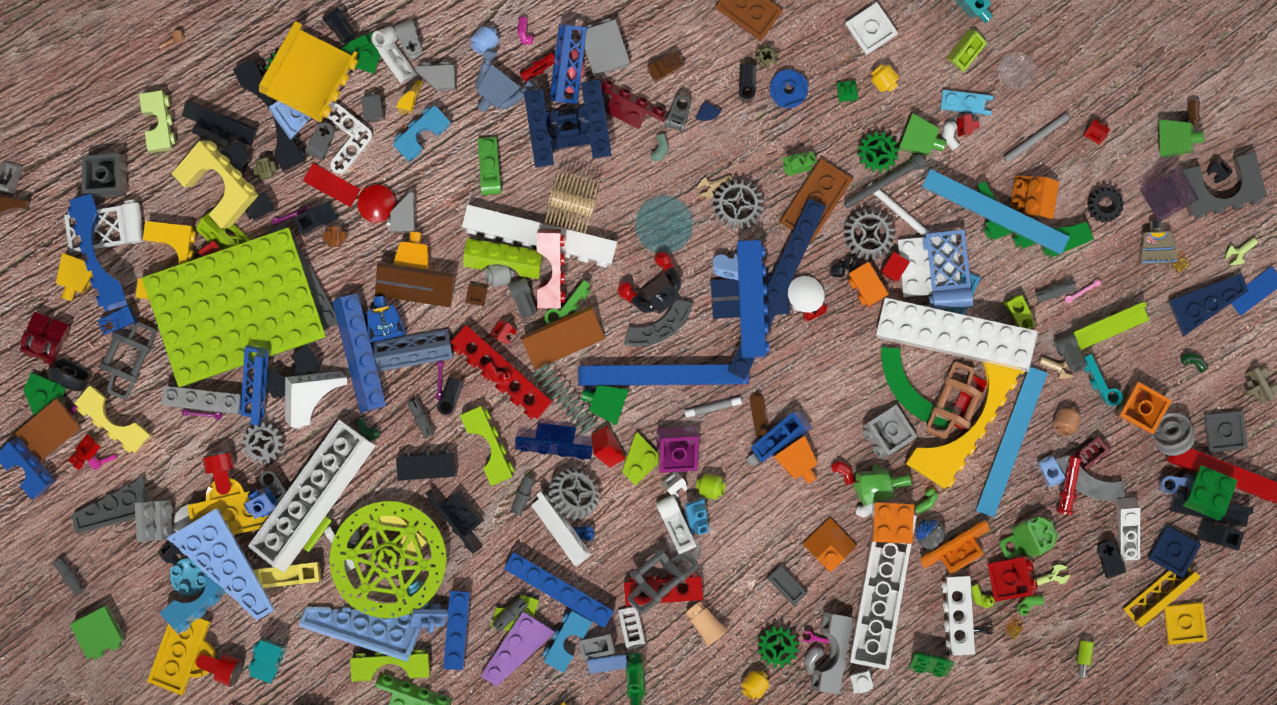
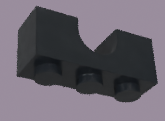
[266,345,322,399]

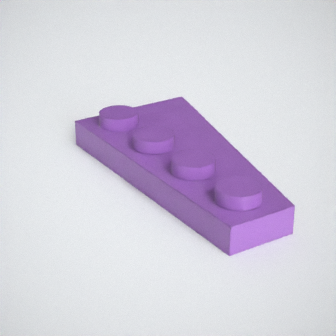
[480,611,555,686]

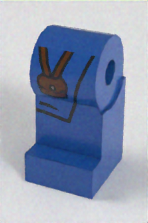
[98,306,137,335]

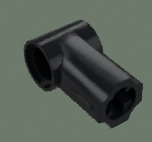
[322,6,357,45]
[738,63,756,104]
[437,377,464,417]

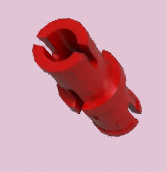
[519,52,555,83]

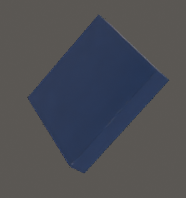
[1148,525,1202,578]

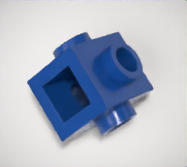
[245,486,277,519]

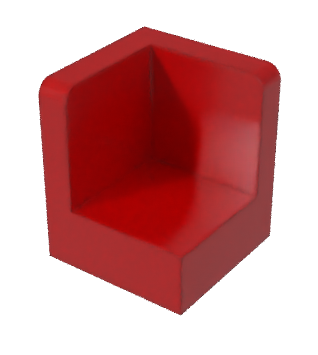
[880,252,910,283]

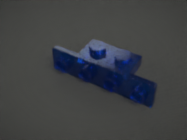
[515,422,592,460]

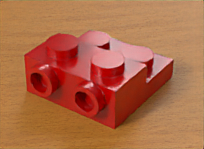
[987,556,1038,602]

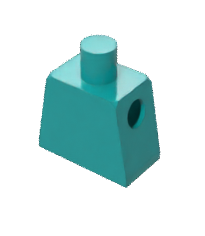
[954,0,994,23]

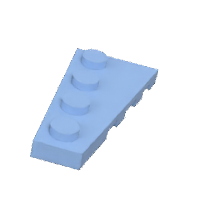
[268,101,311,140]

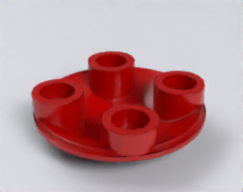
[357,185,396,223]

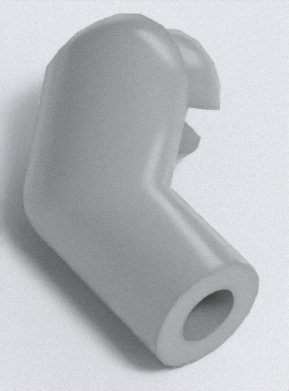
[805,647,823,675]

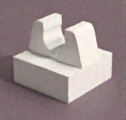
[661,472,687,498]

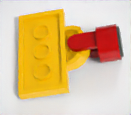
[187,451,270,535]
[147,618,243,695]

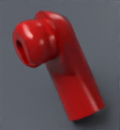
[831,460,854,485]

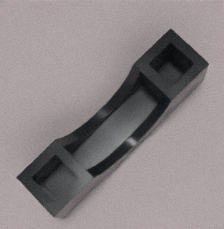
[220,141,276,222]

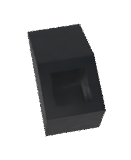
[293,202,338,237]
[1197,521,1245,551]

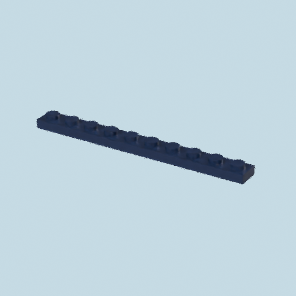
[728,199,826,380]

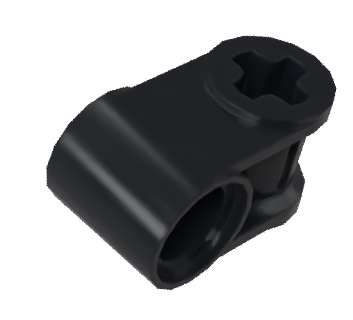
[1097,540,1126,579]

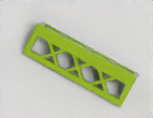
[195,210,250,250]
[1072,301,1149,350]

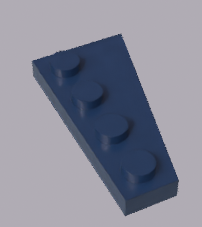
[1168,274,1248,337]

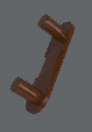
[750,393,770,439]

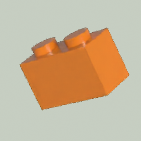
[847,262,889,308]

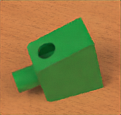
[581,385,628,426]

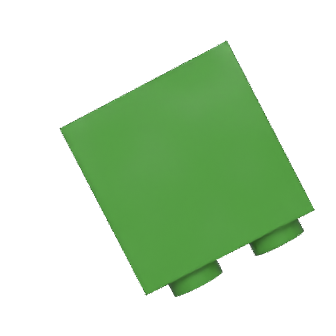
[70,606,126,660]

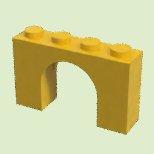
[136,221,197,300]

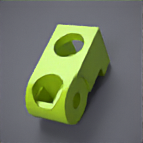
[1003,294,1036,329]

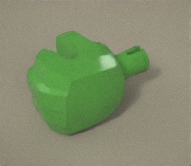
[853,465,912,505]

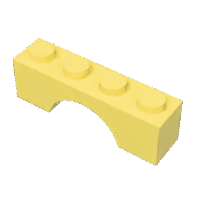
[74,385,152,453]
[253,562,322,588]

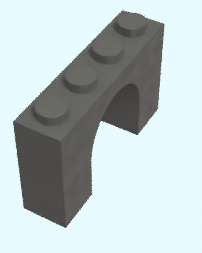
[1177,152,1267,219]

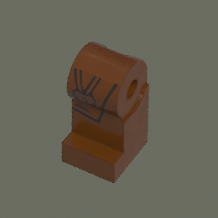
[647,51,685,84]

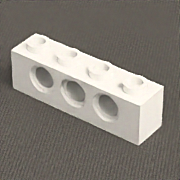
[942,576,975,656]

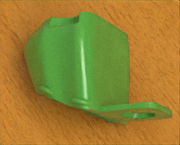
[999,516,1058,559]

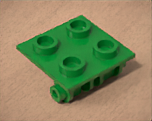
[909,652,954,677]

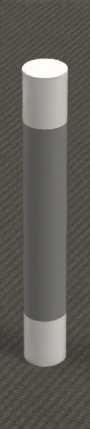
[684,397,742,418]

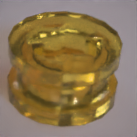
[1171,257,1191,274]
[1005,621,1024,641]

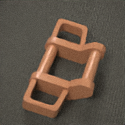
[926,362,984,439]

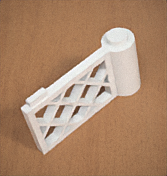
[64,200,145,253]

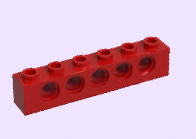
[451,325,553,420]

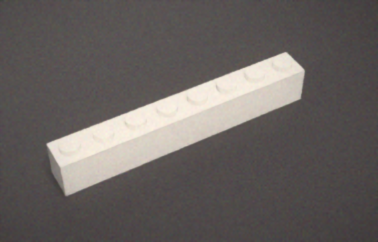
[462,205,617,268]

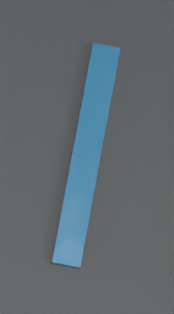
[922,169,1069,255]
[975,367,1048,518]

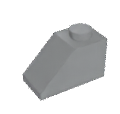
[387,192,415,233]

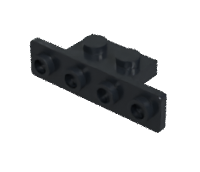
[182,100,257,147]
[426,486,484,554]

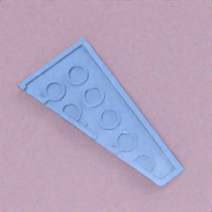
[167,508,275,620]
[299,607,429,662]

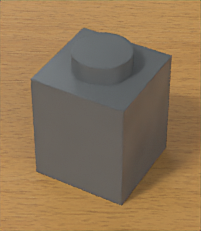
[361,93,384,123]

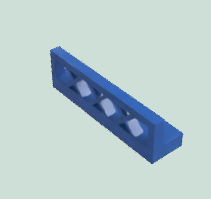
[549,23,587,104]
[241,345,269,426]

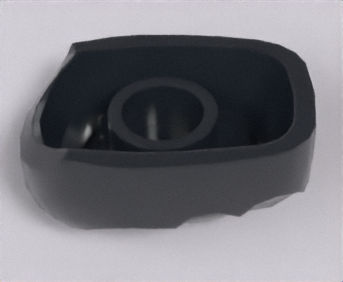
[47,358,91,391]

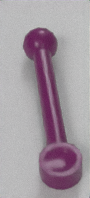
[272,205,310,226]
[435,360,444,400]
[182,409,222,420]

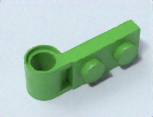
[478,137,501,195]
[545,280,591,324]

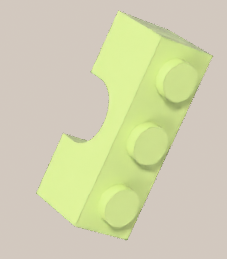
[139,90,176,153]

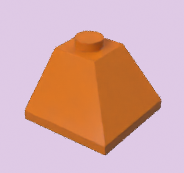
[802,518,857,573]

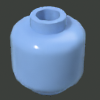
[471,26,499,55]

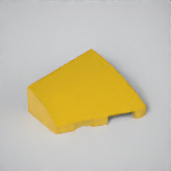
[396,80,423,115]

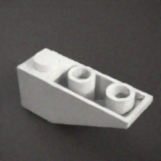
[1116,497,1140,561]

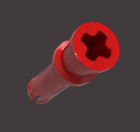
[1056,455,1082,515]

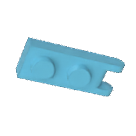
[940,90,994,116]

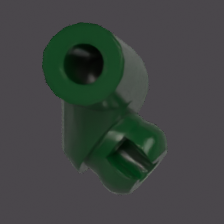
[1180,352,1209,374]
[355,417,380,441]

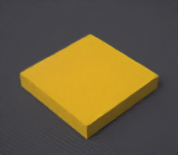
[1163,602,1207,645]

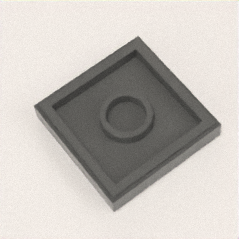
[1204,410,1248,453]

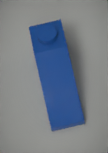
[750,412,812,463]

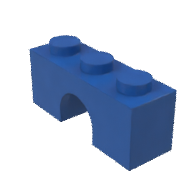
[0,438,56,500]

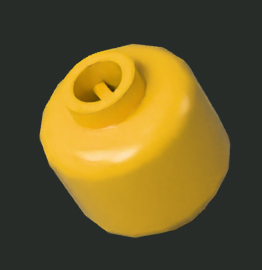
[871,64,899,92]
[741,670,770,700]

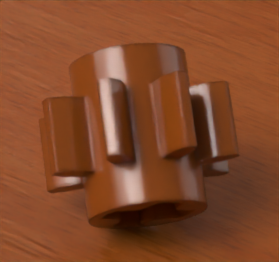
[323,226,346,247]

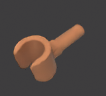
[159,30,184,49]

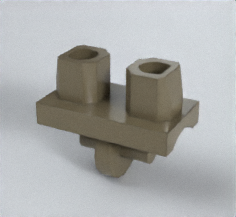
[1245,367,1277,405]

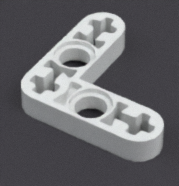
[328,103,373,175]

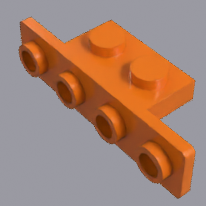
[920,520,990,575]

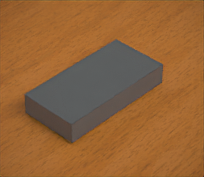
[767,565,807,606]

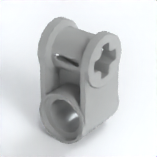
[394,20,422,59]

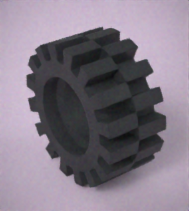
[1087,187,1124,223]

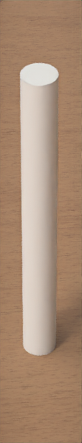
[866,182,929,237]

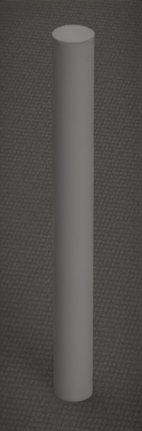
[1003,113,1070,163]

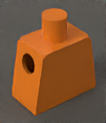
[774,436,818,484]

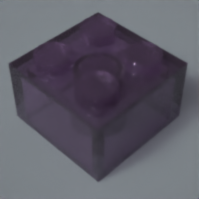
[1139,166,1198,222]

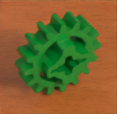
[857,132,899,174]
[757,626,799,669]

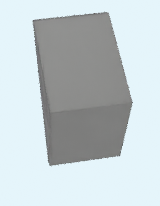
[0,161,23,195]

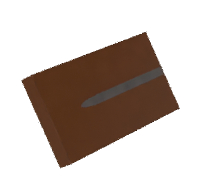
[375,262,454,308]

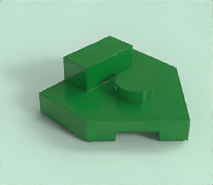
[340,32,381,75]
[23,373,67,416]

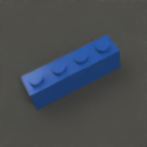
[443,590,471,670]

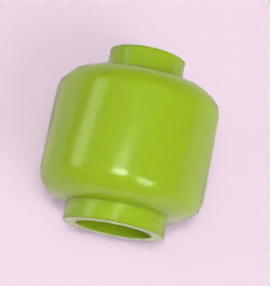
[696,473,726,500]

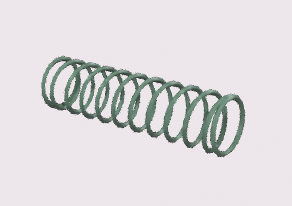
[532,363,597,434]

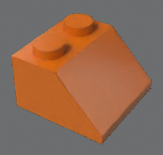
[1115,382,1172,434]

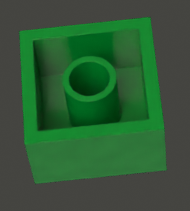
[1183,465,1238,520]

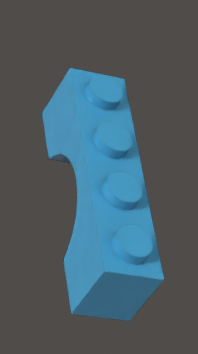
[160,573,226,635]

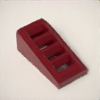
[1075,434,1111,471]

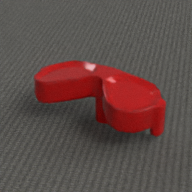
[803,304,828,321]

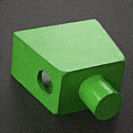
[898,113,947,156]
[1159,120,1205,159]

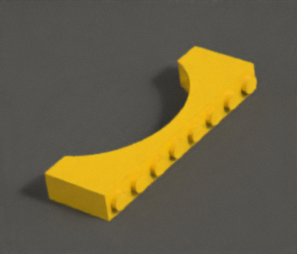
[905,362,1025,489]

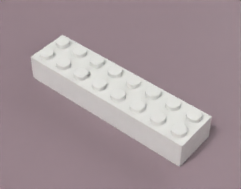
[876,298,1038,372]
[248,420,375,572]
[848,516,916,670]

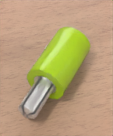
[1077,640,1094,678]

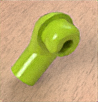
[971,584,995,608]

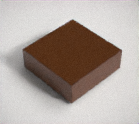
[465,284,488,307]

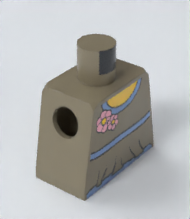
[1138,221,1178,265]

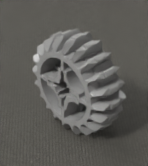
[712,178,764,230]
[843,208,895,260]
[548,468,600,520]

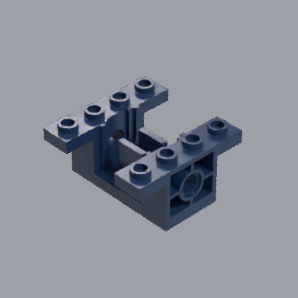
[523,80,612,168]

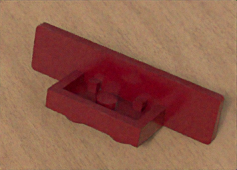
[600,78,669,129]

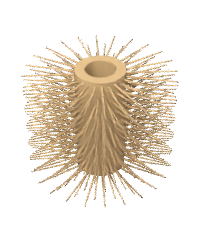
[545,171,599,235]

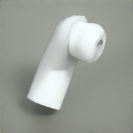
[942,121,960,151]
[856,504,873,518]

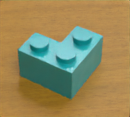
[248,638,287,684]

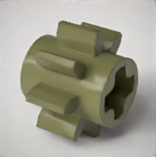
[755,44,779,69]
[252,158,277,180]

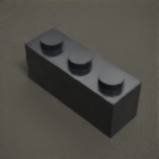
[396,450,457,481]

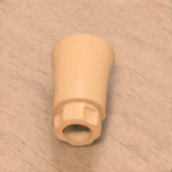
[686,601,728,647]

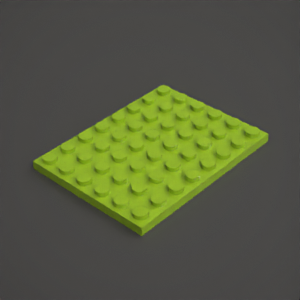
[142,228,326,388]

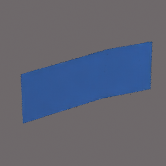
[1231,266,1277,316]

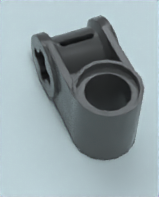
[664,95,691,134]
[305,122,335,161]
[259,470,288,508]

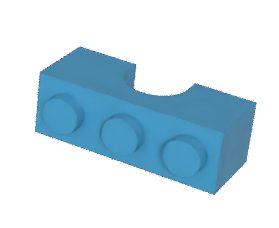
[393,105,452,163]
[543,610,593,673]

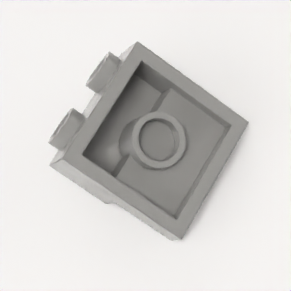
[862,405,917,459]
[135,500,175,542]

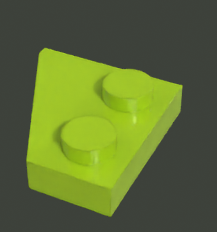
[622,432,658,486]

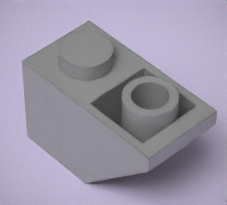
[415,62,456,91]

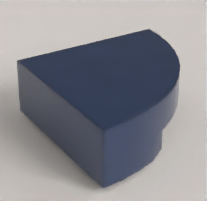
[696,102,721,122]

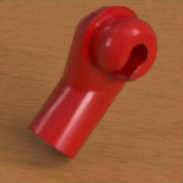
[484,362,511,384]

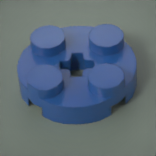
[770,70,808,109]

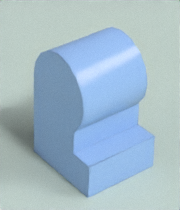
[713,254,738,280]
[1037,455,1065,489]

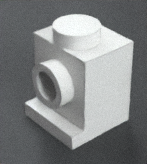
[849,670,873,694]

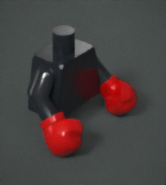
[617,252,682,314]

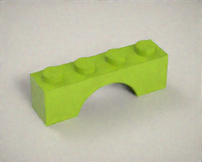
[463,238,543,279]
[460,406,515,486]
[350,650,431,682]

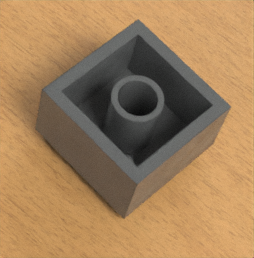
[82,153,127,199]

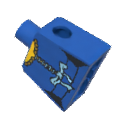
[367,296,407,343]

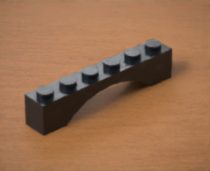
[233,59,307,174]

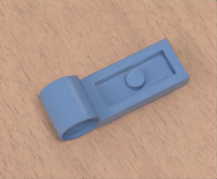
[1158,474,1193,494]

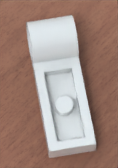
[372,26,417,83]
[656,495,697,554]

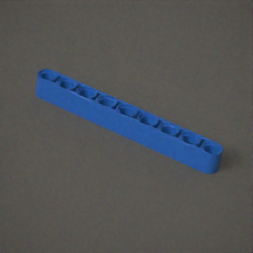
[578,364,749,386]

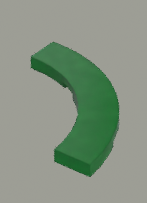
[881,347,955,429]

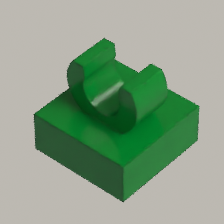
[836,81,858,103]

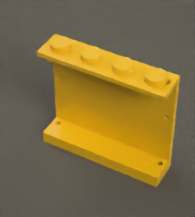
[259,21,358,122]

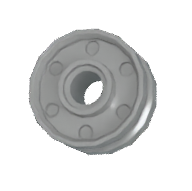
[1152,413,1195,456]

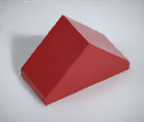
[591,425,627,468]

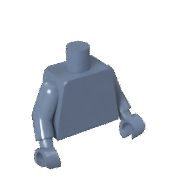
[475,50,536,114]

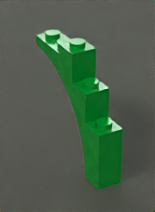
[975,181,1094,259]

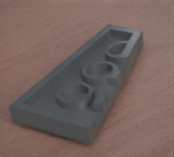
[71,477,149,535]

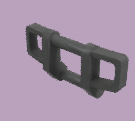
[98,322,157,400]
[628,549,699,614]

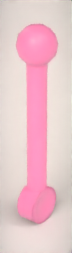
[1065,279,1101,303]

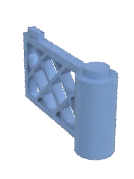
[922,229,973,310]

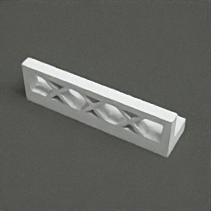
[531,491,592,566]

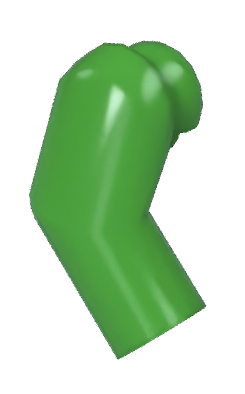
[914,488,938,514]
[1017,595,1044,616]

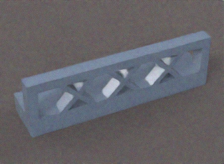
[372,329,453,372]

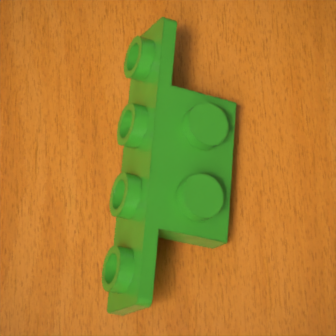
[375,674,453,705]

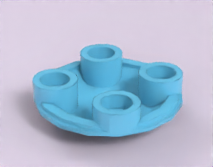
[170,558,206,596]

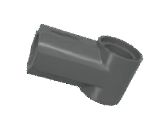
[508,277,537,319]
[1054,333,1087,373]

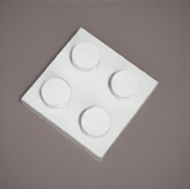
[845,2,898,56]

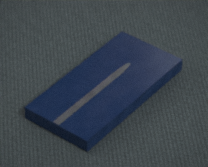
[710,276,790,319]

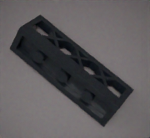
[1169,492,1254,527]

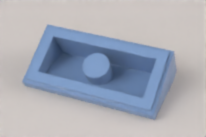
[587,653,627,674]

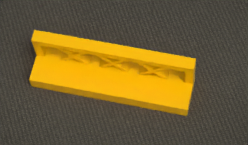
[1123,567,1201,627]

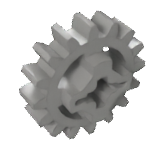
[241,422,284,464]

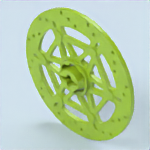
[329,501,447,618]

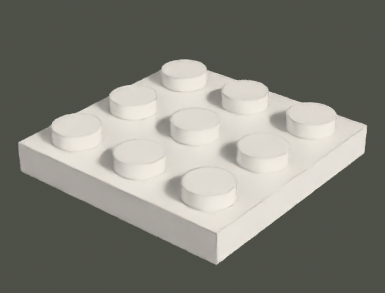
[898,235,961,298]

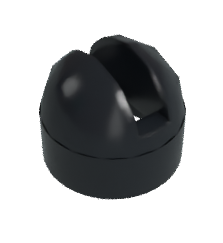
[843,256,859,271]
[829,262,845,278]

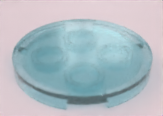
[635,196,693,254]

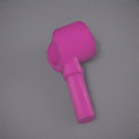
[88,454,117,470]
[802,631,829,644]

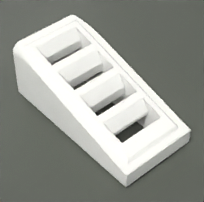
[618,606,646,649]

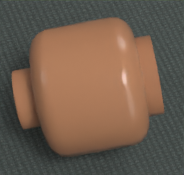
[1053,406,1081,436]

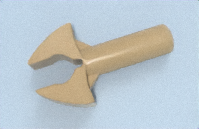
[697,175,732,198]
[1039,357,1073,379]

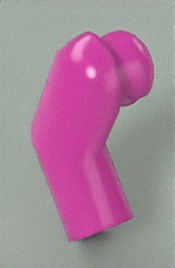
[517,17,533,46]

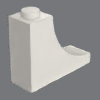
[285,371,347,428]

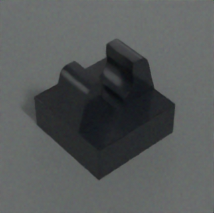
[1207,158,1233,183]
[158,540,184,565]

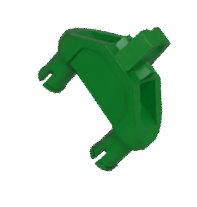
[626,653,645,705]

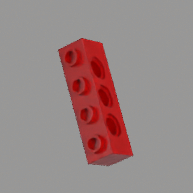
[624,573,703,606]

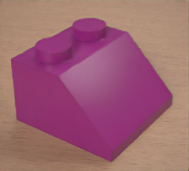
[656,426,699,473]

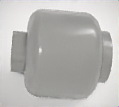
[484,264,514,287]

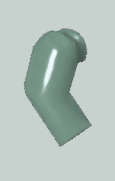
[651,134,669,162]

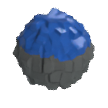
[915,519,946,550]

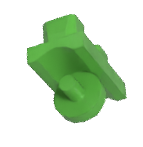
[782,152,817,176]

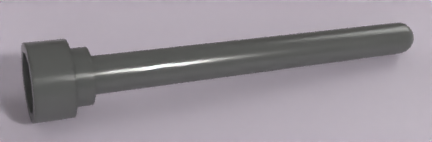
[844,153,927,208]

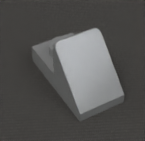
[578,634,615,660]

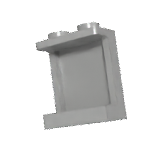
[579,19,630,78]

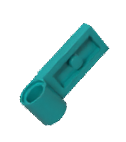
[1083,354,1123,407]

